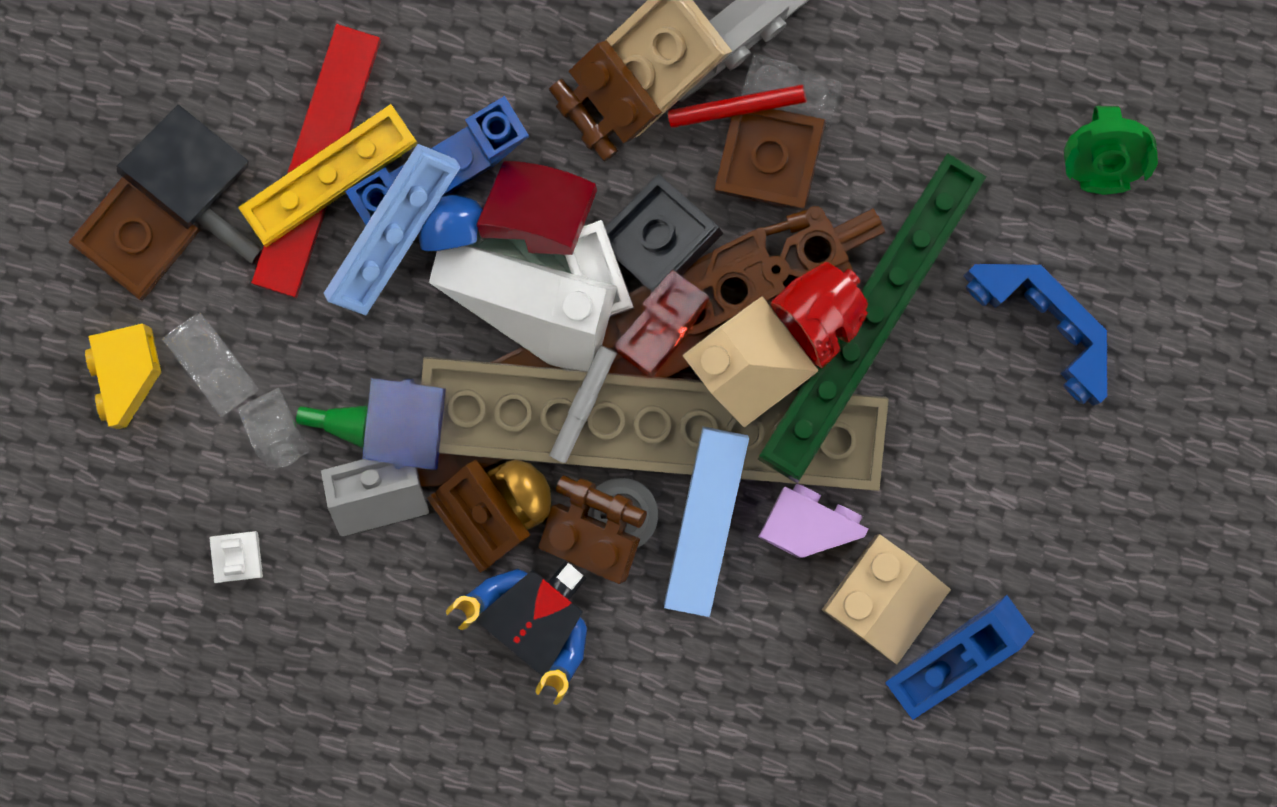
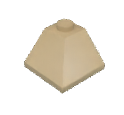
[682,296,819,427]

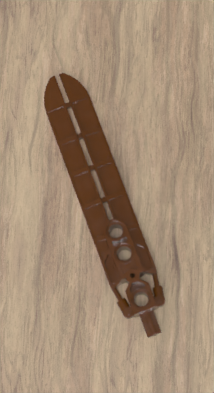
[379,206,886,486]

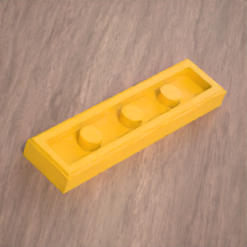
[238,104,418,247]

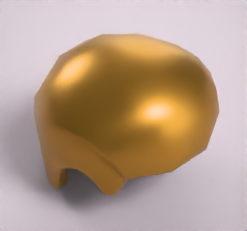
[487,460,551,530]

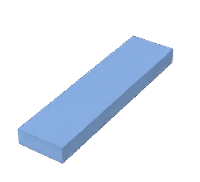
[324,144,461,315]
[664,426,749,617]

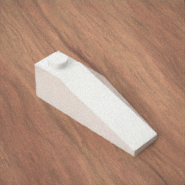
[429,245,617,372]

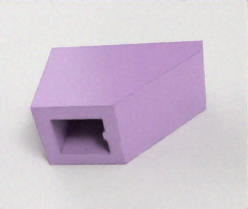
[758,484,868,558]

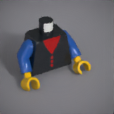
[446,561,587,705]

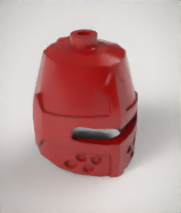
[770,262,868,368]

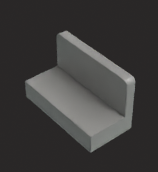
[321,447,429,536]

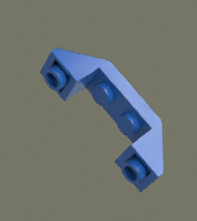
[345,96,529,225]
[963,264,1107,406]

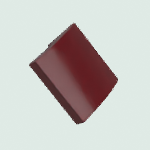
[477,161,597,255]

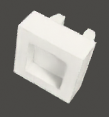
[209,531,263,583]

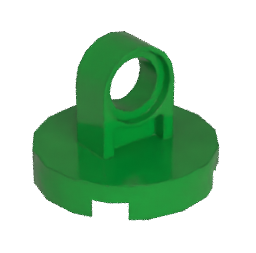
[1063,106,1158,195]

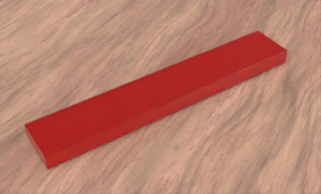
[251,24,381,299]

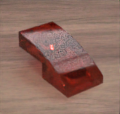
[614,270,709,379]

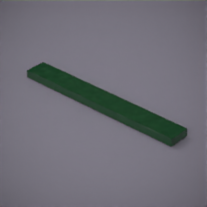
[758,153,987,484]

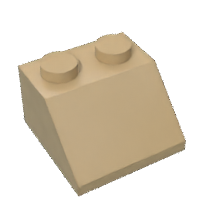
[822,534,951,665]

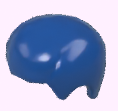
[418,195,483,251]

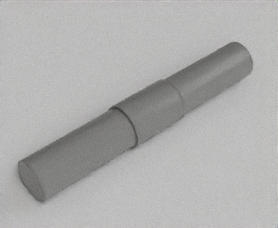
[549,345,617,463]

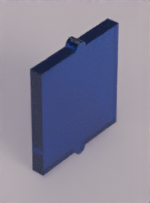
[363,378,446,470]

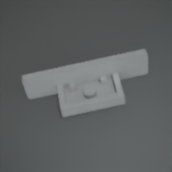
[678,0,809,102]

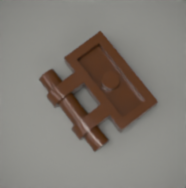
[549,40,662,162]
[538,475,647,584]

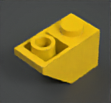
[85,323,161,429]

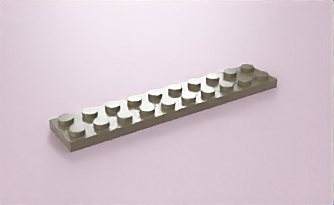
[416,357,889,491]

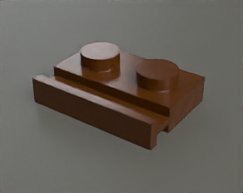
[427,460,530,573]

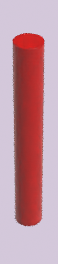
[668,84,807,128]

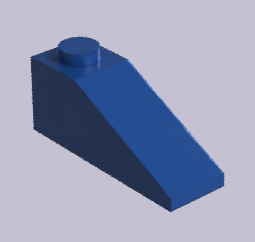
[885,595,1035,720]

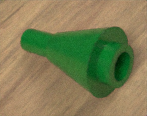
[296,405,384,450]

